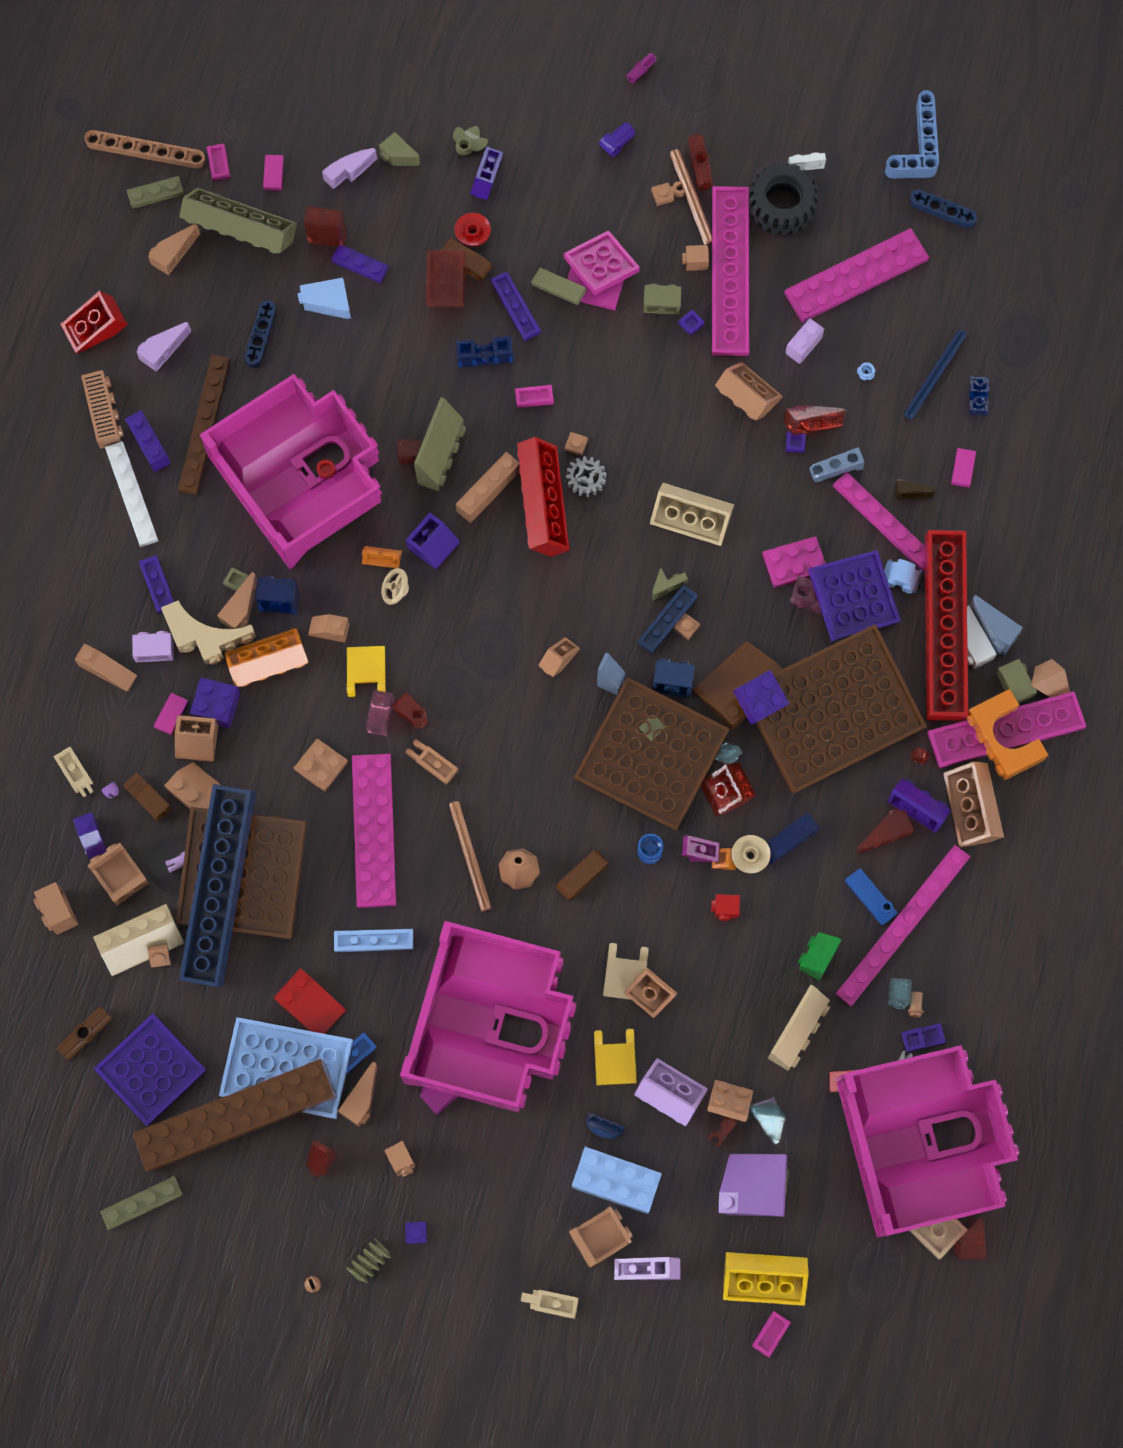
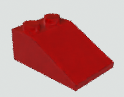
[60,291,128,354]
[274,968,346,1034]

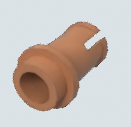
[908,992,924,1018]

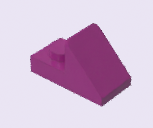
[682,836,719,862]

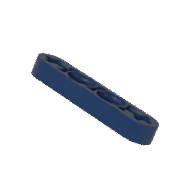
[909,190,977,228]
[245,300,276,368]

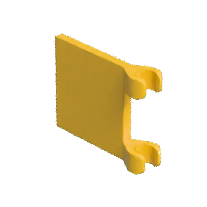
[347,646,386,697]
[594,1029,636,1085]

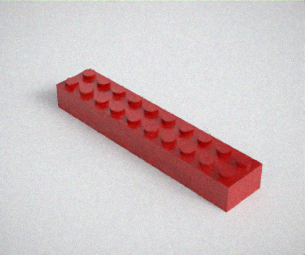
[925,530,968,721]

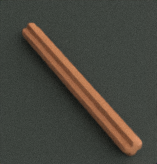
[670,149,712,245]
[449,801,491,912]

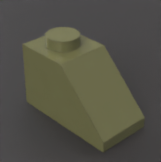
[379,132,420,166]

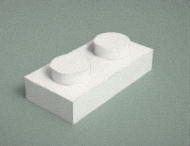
[788,153,826,170]

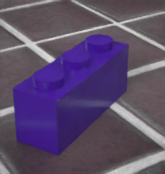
[125,410,170,472]

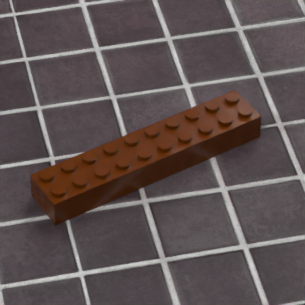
[132,1059,338,1172]

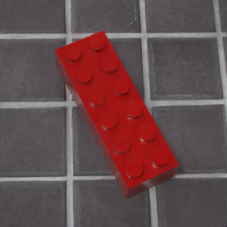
[517,437,570,557]

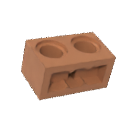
[384,1141,416,1177]

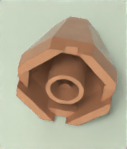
[498,848,540,890]

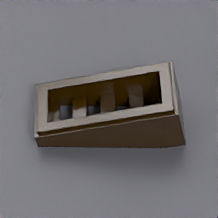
[895,479,936,499]

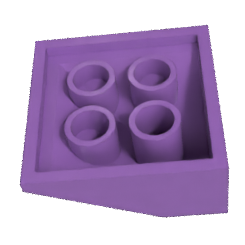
[718,1154,787,1217]

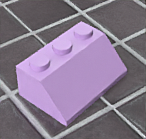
[634,1058,708,1126]

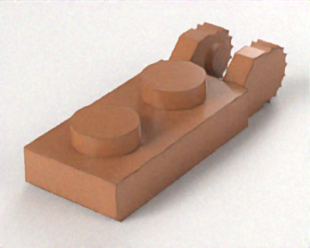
[406,739,459,785]

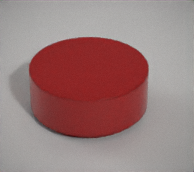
[317,460,336,479]

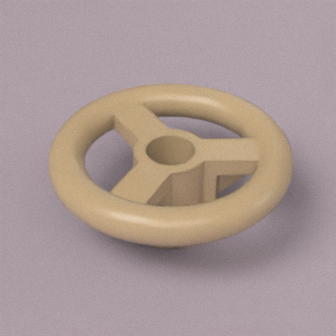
[381,568,409,605]

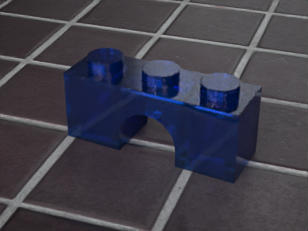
[456,336,513,367]

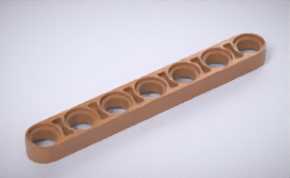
[84,130,206,169]

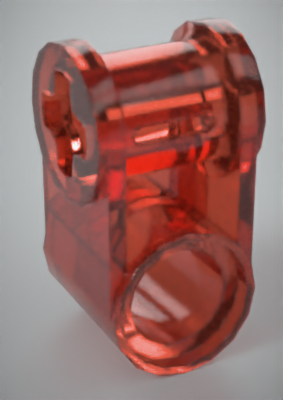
[392,692,428,728]

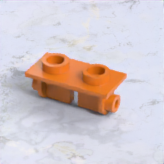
[362,546,402,568]

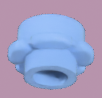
[857,363,875,380]

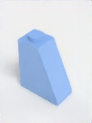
[298,278,351,319]

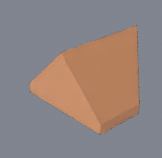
[1031,659,1070,698]

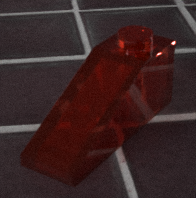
[784,405,845,436]
[856,809,914,855]
[306,1140,337,1178]

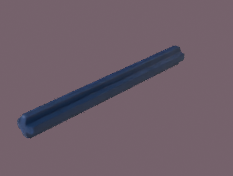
[904,329,967,420]

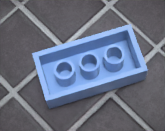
[572,1147,662,1214]

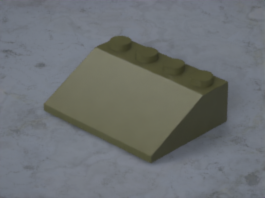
[414,397,466,491]

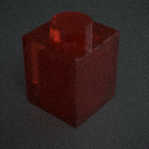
[398,439,421,464]

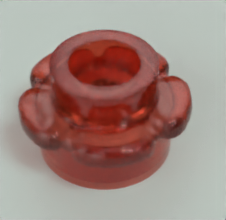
[911,748,930,764]

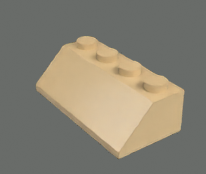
[650,483,734,546]
[93,904,185,976]
[768,985,830,1071]

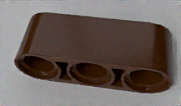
[439,239,492,281]
[556,849,610,901]

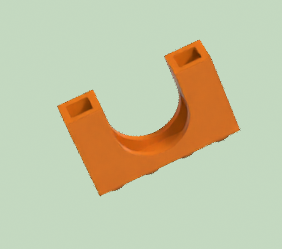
[967,689,1048,780]

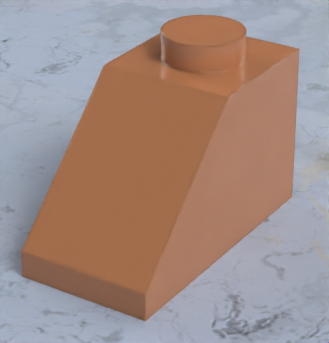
[308,614,349,642]
[538,637,580,677]

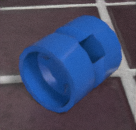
[637,834,663,864]

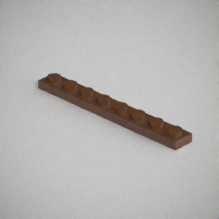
[178,354,230,495]

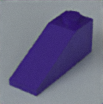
[470,146,503,200]

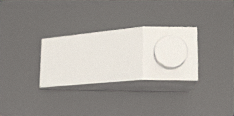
[967,606,997,669]

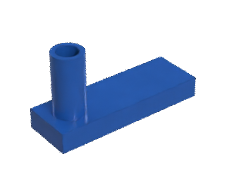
[845,868,898,926]

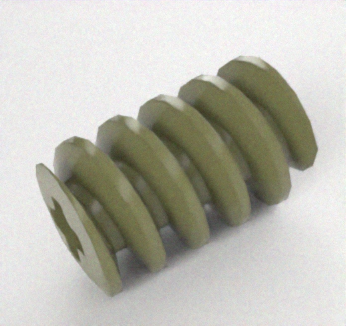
[346,1238,391,1283]

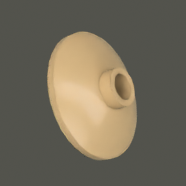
[731,835,771,874]

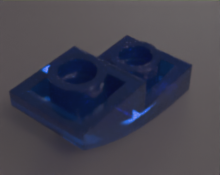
[969,376,989,416]

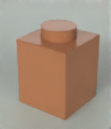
[682,245,709,271]

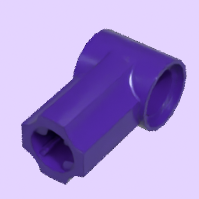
[599,122,636,157]

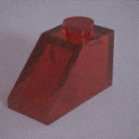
[954,1218,986,1261]

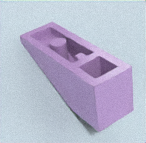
[137,322,191,372]
[615,1257,680,1280]

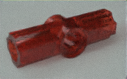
[688,134,713,190]

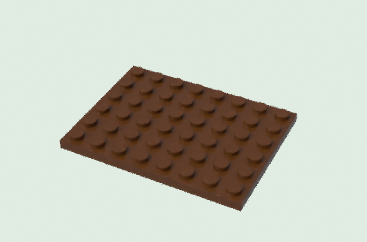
[756,624,927,794]

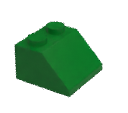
[798,932,841,981]

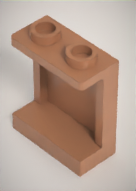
[88,843,149,906]
[569,1206,633,1268]

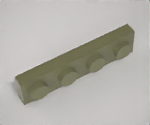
[100,1176,183,1230]

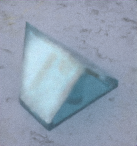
[750,1098,785,1144]

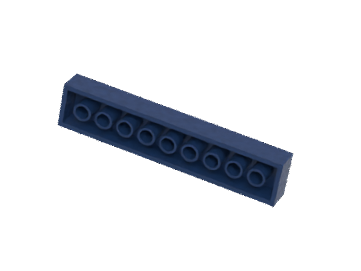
[179,784,256,987]

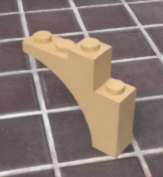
[161,600,256,666]

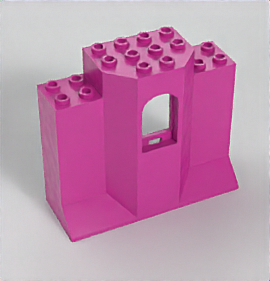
[200,374,382,570]
[400,921,576,1112]
[835,1045,1019,1237]

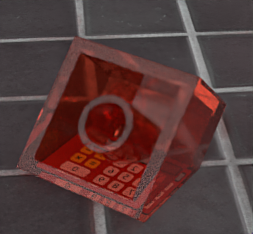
[701,762,756,817]

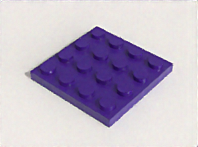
[808,550,901,642]
[94,1014,207,1127]

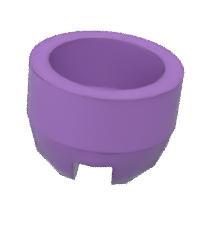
[101,782,119,798]

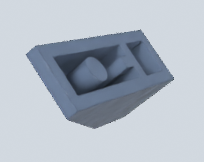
[597,653,626,695]

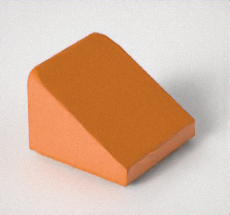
[712,848,736,870]

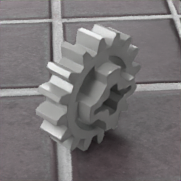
[566,456,606,497]

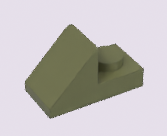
[652,568,688,601]

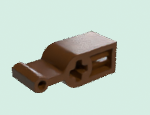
[123,773,172,822]

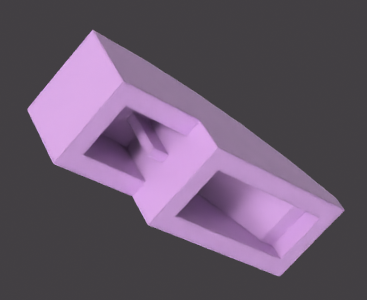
[322,148,377,189]

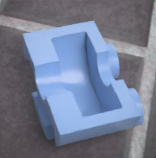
[884,559,923,594]

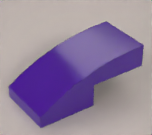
[901,1023,946,1052]

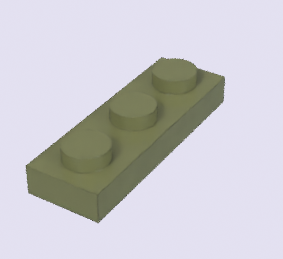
[127,176,184,209]

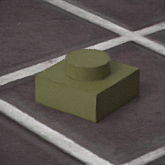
[223,568,249,591]

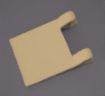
[603,943,649,1000]

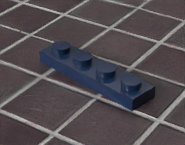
[637,584,698,654]

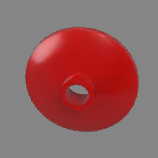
[455,213,491,247]

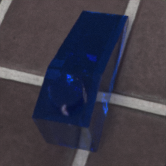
[767,812,820,865]

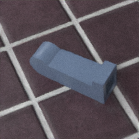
[809,447,864,482]

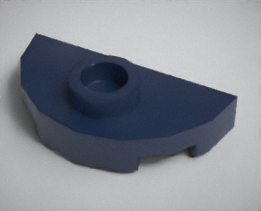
[586,1112,625,1138]

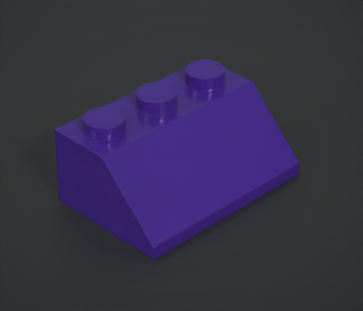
[887,779,951,833]

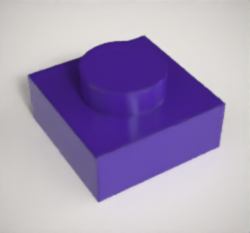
[678,310,705,336]
[785,432,806,453]
[405,1222,427,1244]

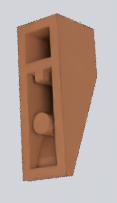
[148,224,200,275]
[217,572,257,629]
[75,643,137,692]
[338,1062,378,1127]

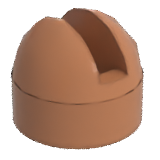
[304,1276,321,1293]

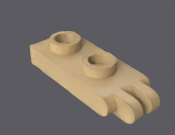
[53,747,94,797]

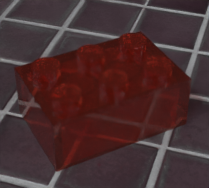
[426,250,466,307]

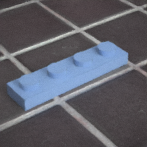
[334,929,413,952]

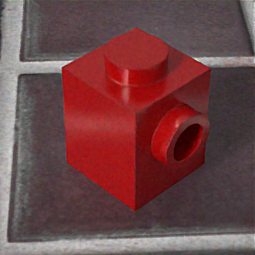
[711,894,740,921]

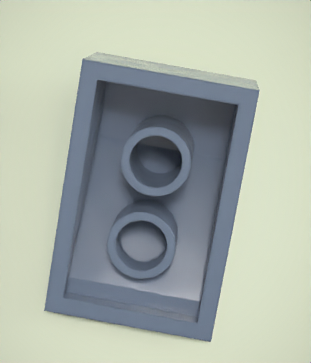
[969,595,1023,657]

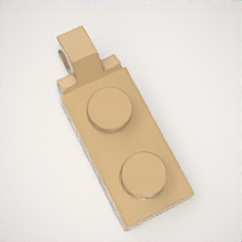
[521,1290,579,1319]

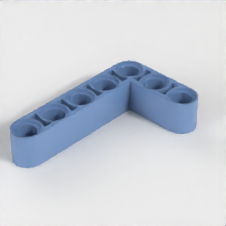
[885,90,939,178]

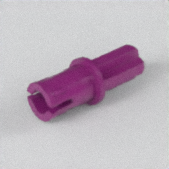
[626,53,657,84]

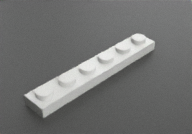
[105,441,158,547]

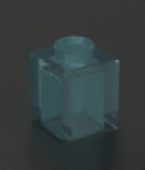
[888,978,912,1009]

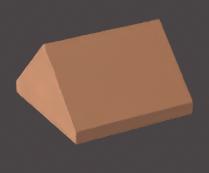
[624,968,677,1018]

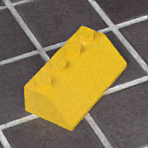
[723,1252,808,1306]

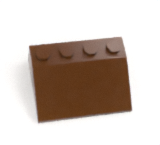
[692,641,782,731]

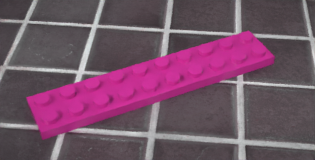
[712,186,749,356]

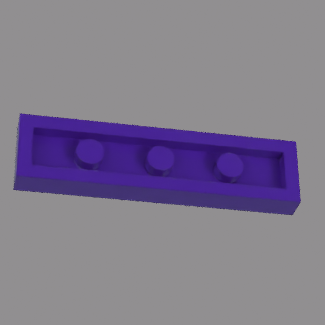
[491,271,541,341]

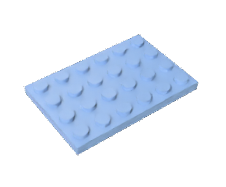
[219,1017,353,1119]

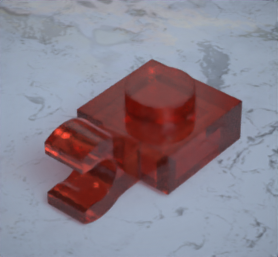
[708,1117,739,1148]

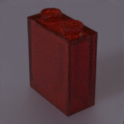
[304,206,347,247]

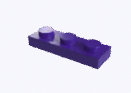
[332,244,389,283]
[139,555,174,614]

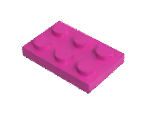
[762,536,826,588]

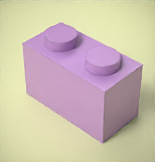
[785,318,824,364]
[132,631,174,662]

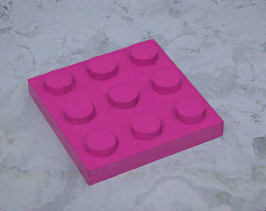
[564,230,640,295]

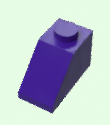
[73,812,107,860]

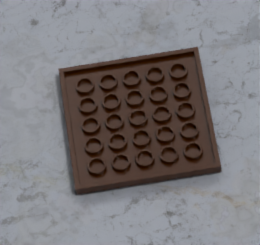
[574,677,730,832]
[176,807,307,939]

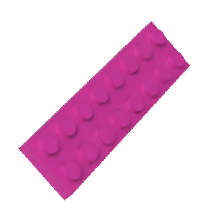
[784,228,929,323]
[927,692,1087,769]
[352,754,396,908]

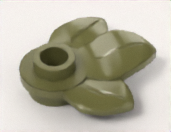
[453,126,488,156]

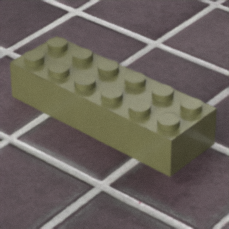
[180,188,297,253]

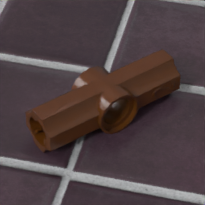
[56,1007,112,1061]

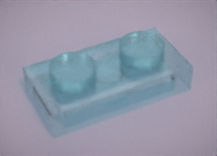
[715,742,742,764]

